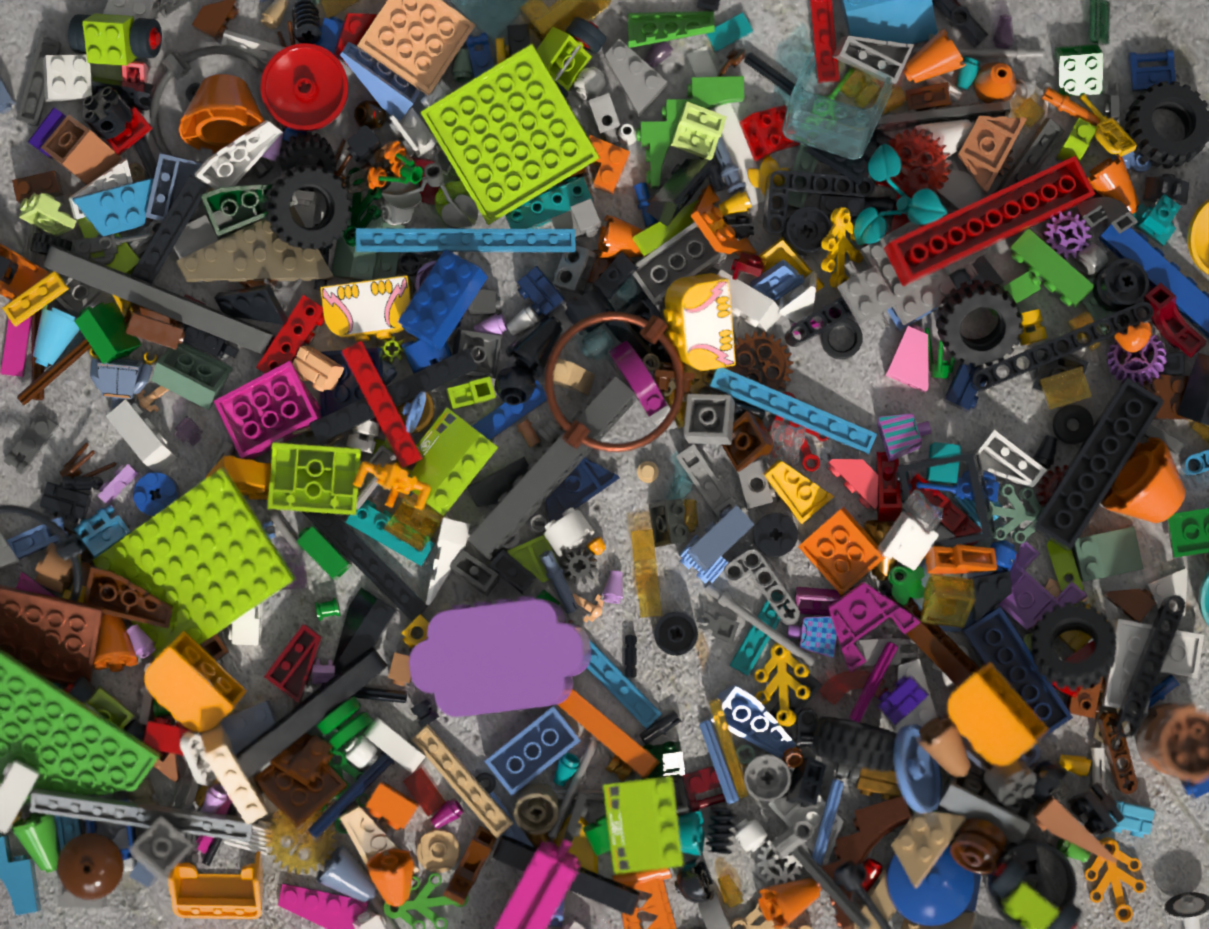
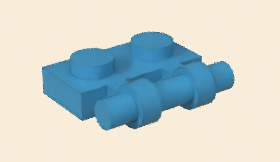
[73,505,131,558]

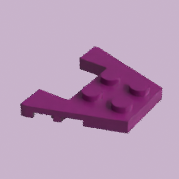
[828,581,920,673]

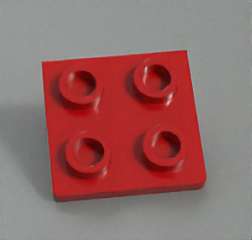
[739,105,801,162]

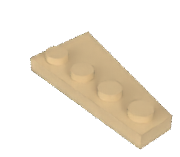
[339,805,420,875]

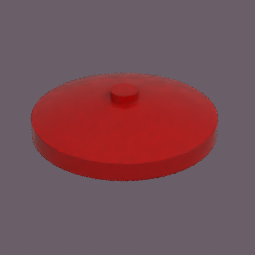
[261,43,349,131]

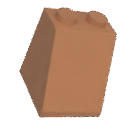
[41,114,122,185]

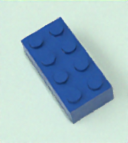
[398,249,488,350]

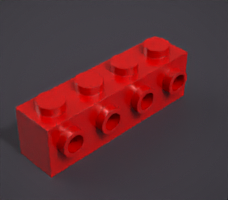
[256,295,325,374]

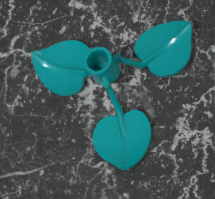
[854,144,947,245]

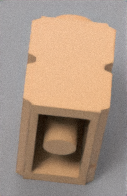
[292,346,344,392]

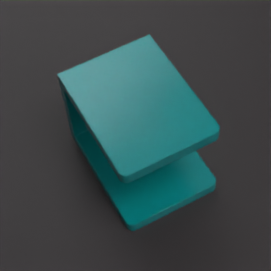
[926,442,961,485]

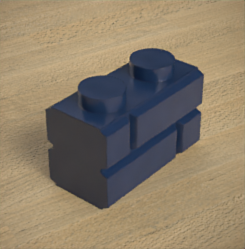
[517,266,565,317]
[943,363,987,412]

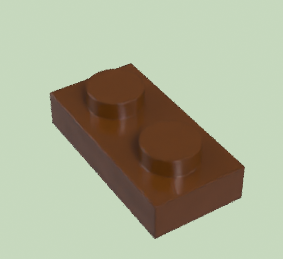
[905,82,952,111]

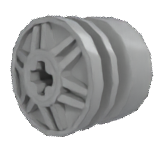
[744,755,791,801]

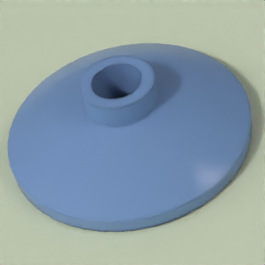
[403,391,426,434]

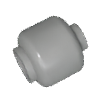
[1076,243,1109,276]

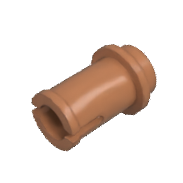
[517,419,541,448]

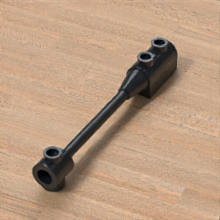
[834,860,892,929]

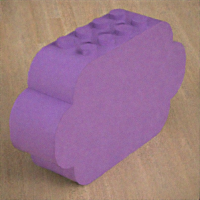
[409,596,591,717]

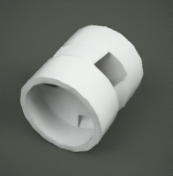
[346,421,381,454]

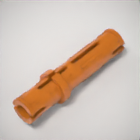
[1041,86,1100,127]

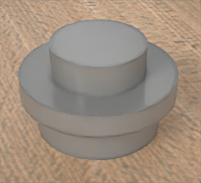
[1015,78,1034,99]

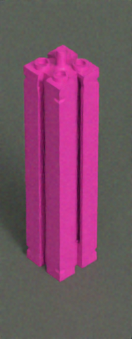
[494,839,581,929]

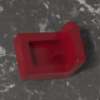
[731,252,767,280]

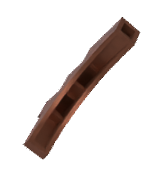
[816,795,913,929]

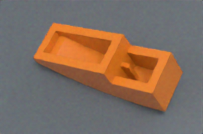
[925,545,998,574]

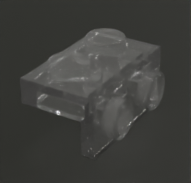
[762,420,805,468]

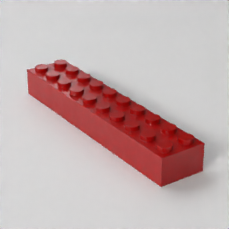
[883,156,1095,287]

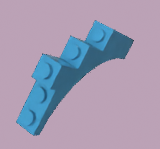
[0,832,41,915]

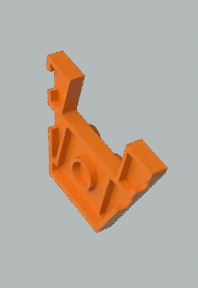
[691,185,757,256]

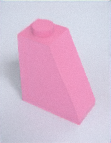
[885,325,929,393]

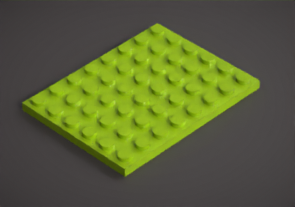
[92,467,296,659]

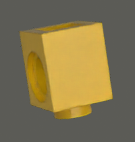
[402,614,430,648]

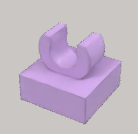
[312,659,335,684]

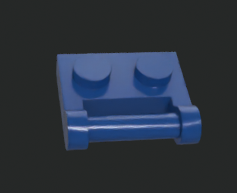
[1128,49,1176,91]

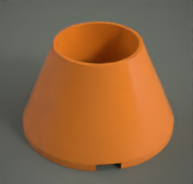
[179,74,265,154]
[1101,437,1186,523]

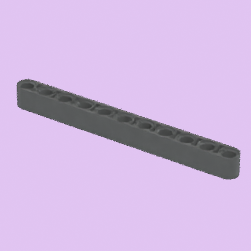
[43,245,274,355]

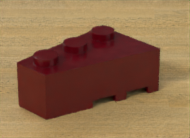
[264,624,323,703]

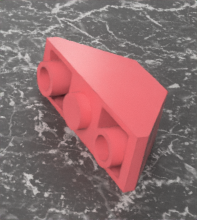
[827,459,878,510]

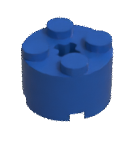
[402,338,452,374]
[133,472,181,517]

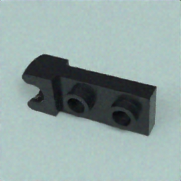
[91,76,153,111]

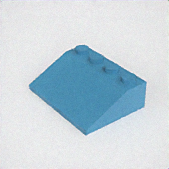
[840,0,938,44]

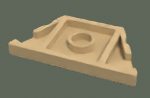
[892,812,966,888]

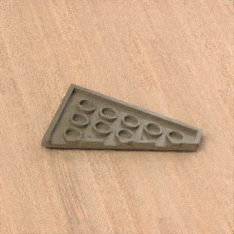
[176,205,333,282]

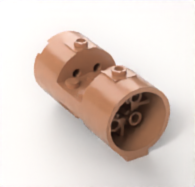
[1136,702,1209,783]

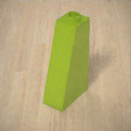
[77,217,140,275]

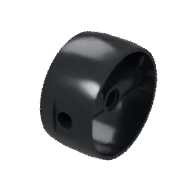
[986,839,1077,929]

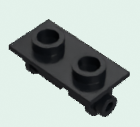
[722,215,754,238]

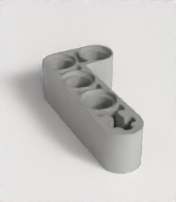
[724,550,799,625]

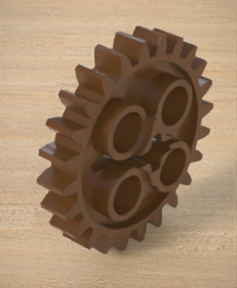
[725,331,794,391]

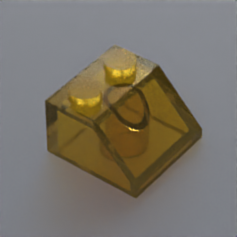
[921,574,975,628]

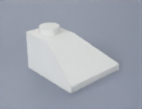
[779,271,817,323]

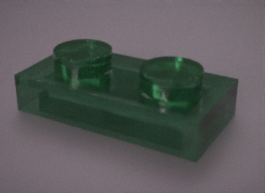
[1089,0,1110,45]

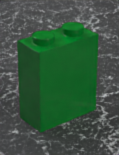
[75,302,142,364]
[296,526,353,581]

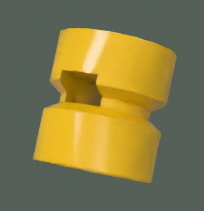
[1018,309,1048,346]

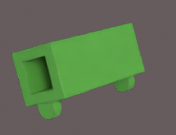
[988,271,1041,317]

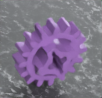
[1043,212,1091,260]

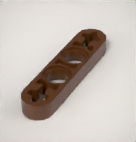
[1099,711,1138,794]

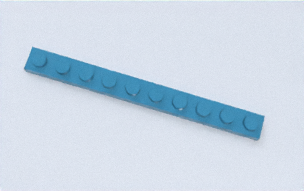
[356,228,576,252]

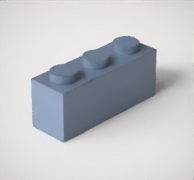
[687,505,755,572]

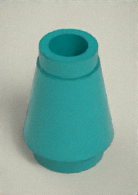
[956,56,981,90]
[553,753,580,786]

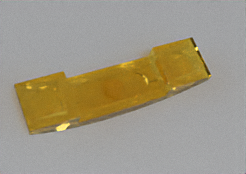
[631,529,662,618]

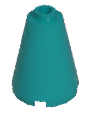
[677,811,705,856]

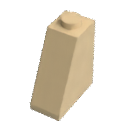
[553,358,595,395]

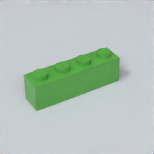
[1011,228,1094,309]

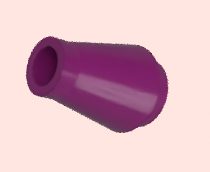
[430,798,464,829]

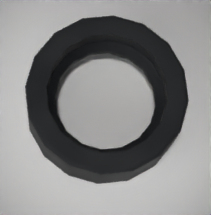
[821,318,863,360]

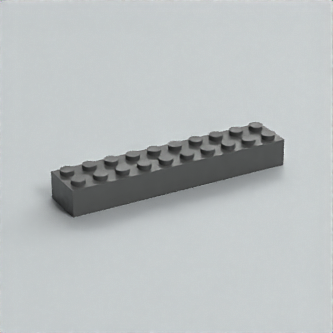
[468,376,636,561]

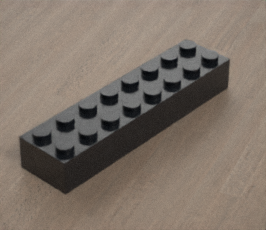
[1030,378,1165,551]

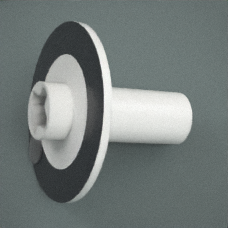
[1164,892,1209,929]

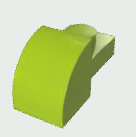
[1056,118,1097,162]
[446,376,496,410]

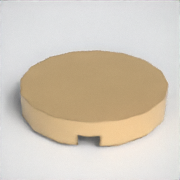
[416,829,460,873]

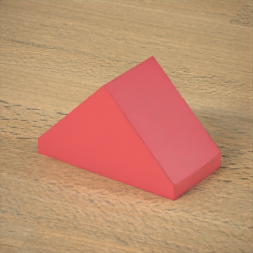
[122,61,149,84]

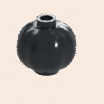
[494,365,536,405]

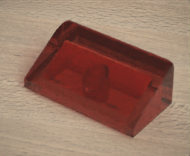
[403,768,446,816]

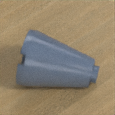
[315,845,378,903]

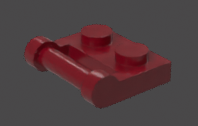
[682,766,726,812]

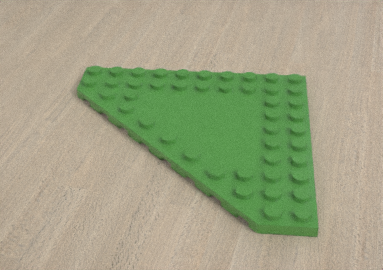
[0,650,160,806]

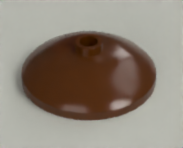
[57,833,124,900]

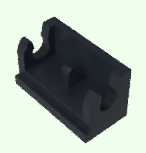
[786,757,827,807]

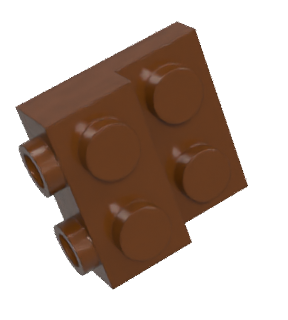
[1140,375,1189,420]
[270,733,333,786]

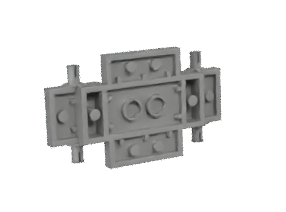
[837,216,986,330]

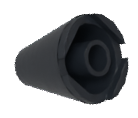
[506,316,563,377]

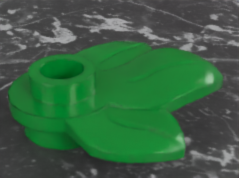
[888,566,927,606]

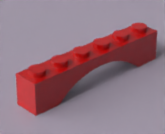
[342,341,423,469]

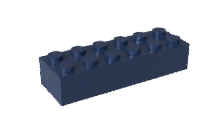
[961,607,1073,741]

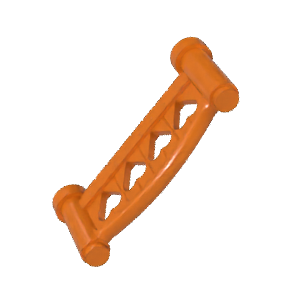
[612,868,677,929]

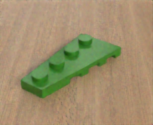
[628,11,715,48]

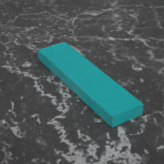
[729,591,789,676]

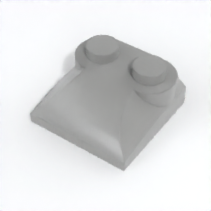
[130,816,194,880]

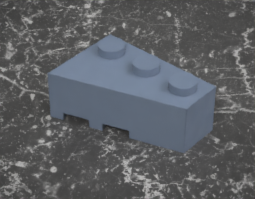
[145,152,204,221]

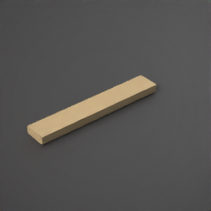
[411,725,514,838]

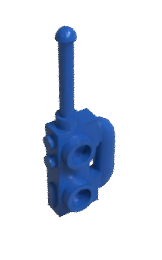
[916,470,999,502]

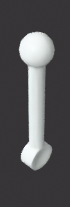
[1040,82,1052,125]

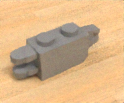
[838,634,917,666]

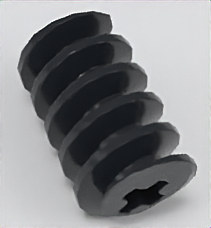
[292,0,322,44]
[705,807,737,854]

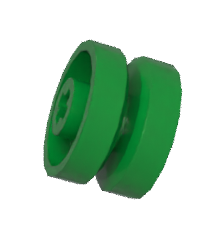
[317,696,374,750]

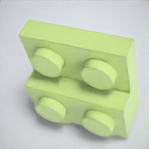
[19,193,77,237]

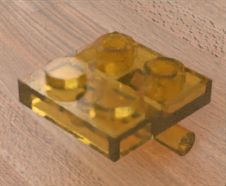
[384,494,444,552]

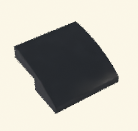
[949,255,1004,290]

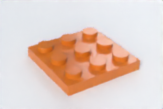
[798,506,886,595]

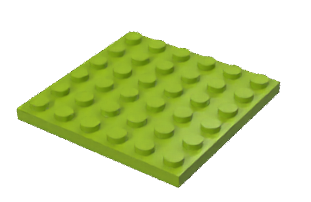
[420,44,600,225]

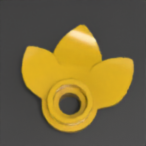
[747,156,789,198]

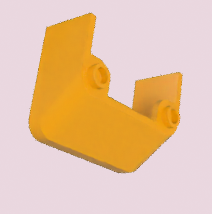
[168,851,263,919]

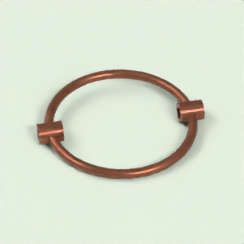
[545,312,685,452]

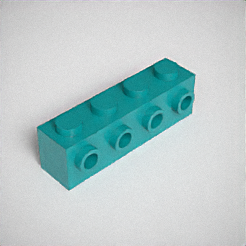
[505,176,593,229]
[346,499,435,567]

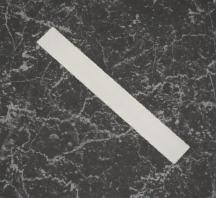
[686,46,765,206]

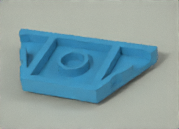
[72,178,154,236]

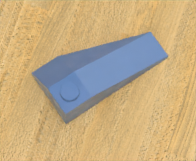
[340,42,420,120]

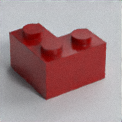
[144,717,194,756]

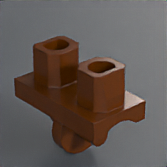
[652,360,695,393]

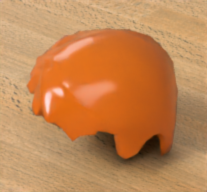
[1114,322,1152,352]

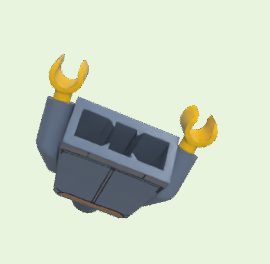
[89,348,157,408]

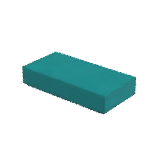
[705,12,754,53]

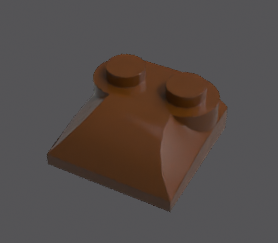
[721,410,774,472]

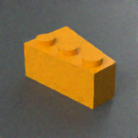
[206,456,271,500]

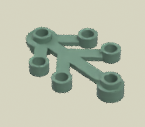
[975,484,1042,544]

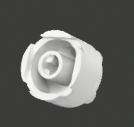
[544,507,594,557]

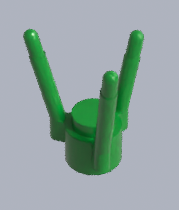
[925,327,955,378]

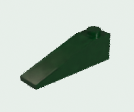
[200,184,298,236]

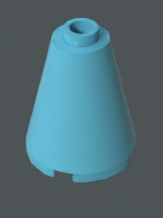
[33,305,80,367]

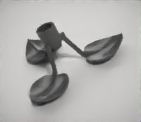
[381,149,478,229]

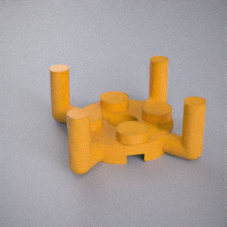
[353,461,431,510]

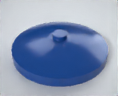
[886,842,974,926]

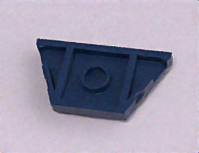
[546,458,620,522]

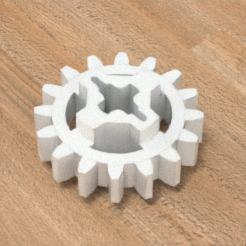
[757,836,803,884]

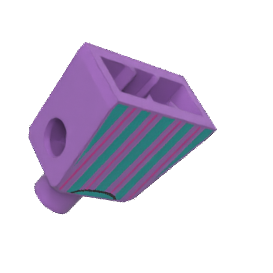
[877,414,931,462]

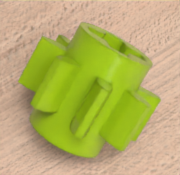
[379,336,404,364]

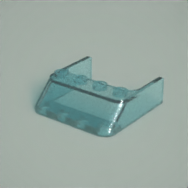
[782,52,892,160]

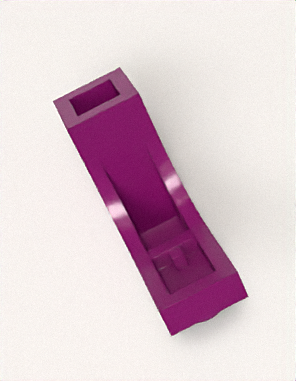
[608,340,668,417]

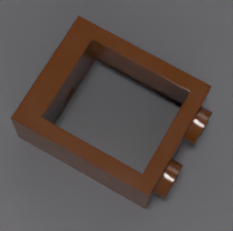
[123,302,185,349]

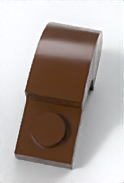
[443,826,498,905]

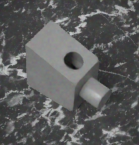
[586,93,620,143]

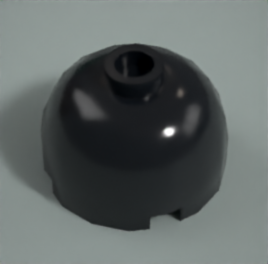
[1029,760,1067,804]
[674,857,714,903]

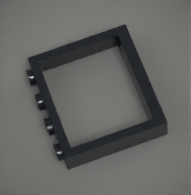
[896,449,997,547]

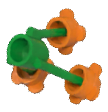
[367,140,423,189]

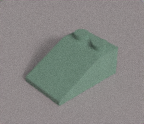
[1072,527,1144,582]

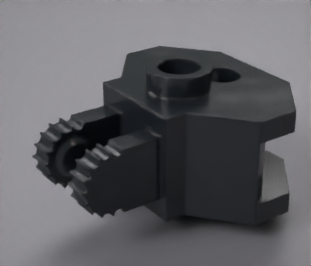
[1142,174,1189,205]

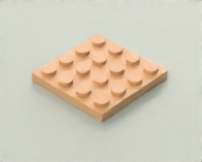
[357,0,475,96]

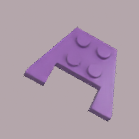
[999,541,1087,631]

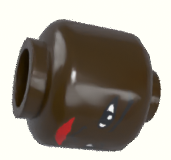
[354,100,387,129]

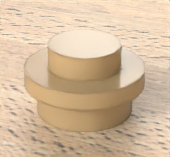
[637,461,659,483]

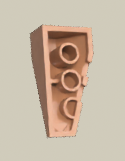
[1033,795,1118,864]

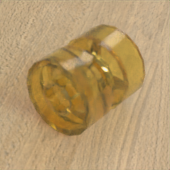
[840,69,881,109]

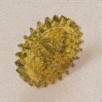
[265,809,337,875]

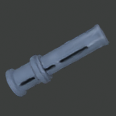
[715,135,746,193]

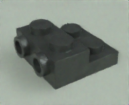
[649,498,689,547]

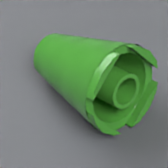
[11,812,60,873]

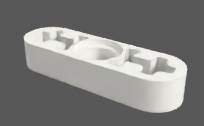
[180,732,216,786]

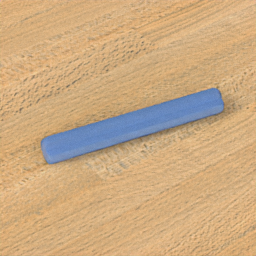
[699,720,739,804]
[812,779,844,865]

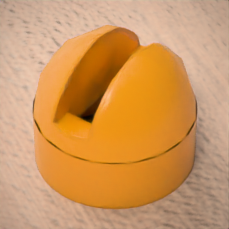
[586,536,606,555]

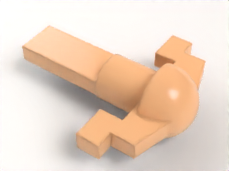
[136,386,169,413]
[573,593,604,623]

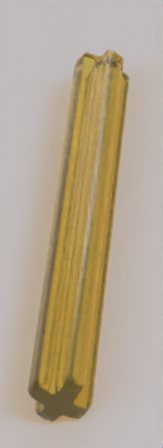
[709,698,749,798]

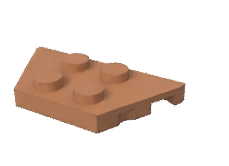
[958,116,1027,193]

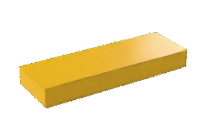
[2,271,69,326]

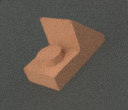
[153,750,181,782]

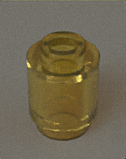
[873,86,907,115]

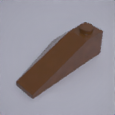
[83,566,173,629]

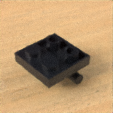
[1068,782,1125,836]

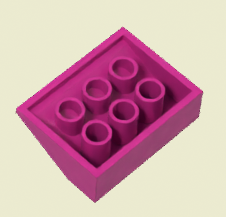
[214,361,322,460]

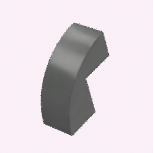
[1077,197,1138,234]

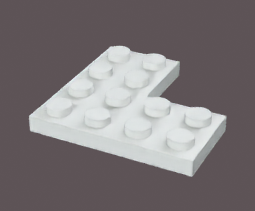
[1102,619,1204,714]

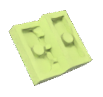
[670,102,727,160]

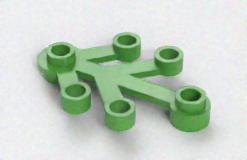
[384,873,469,929]

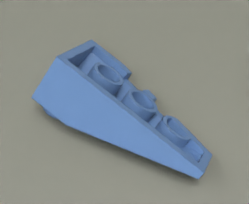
[709,685,796,760]

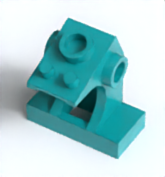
[1133,194,1182,247]

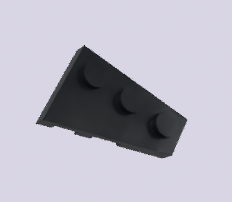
[467,456,529,507]

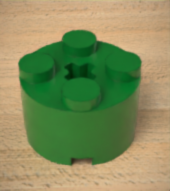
[582,815,611,856]

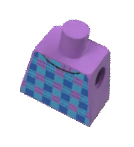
[787,616,837,658]

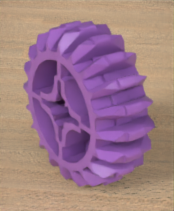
[1107,333,1167,387]

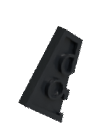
[214,284,288,325]

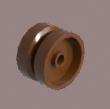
[950,818,1007,874]

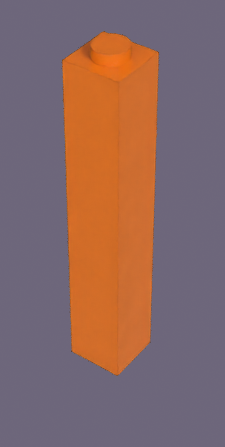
[557,688,660,779]

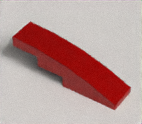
[911,473,982,546]

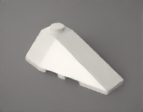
[195,120,283,189]
[426,518,471,605]

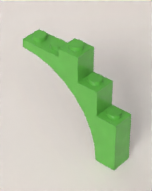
[637,76,744,189]

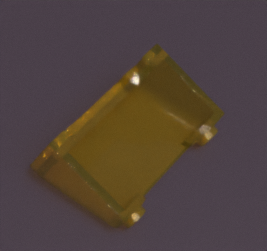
[520,0,611,43]

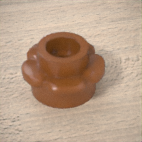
[782,747,803,768]

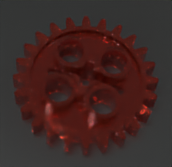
[887,128,952,198]

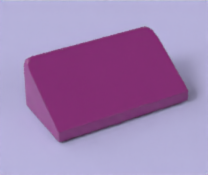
[794,587,840,616]

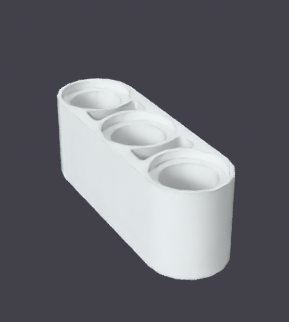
[363,717,426,773]

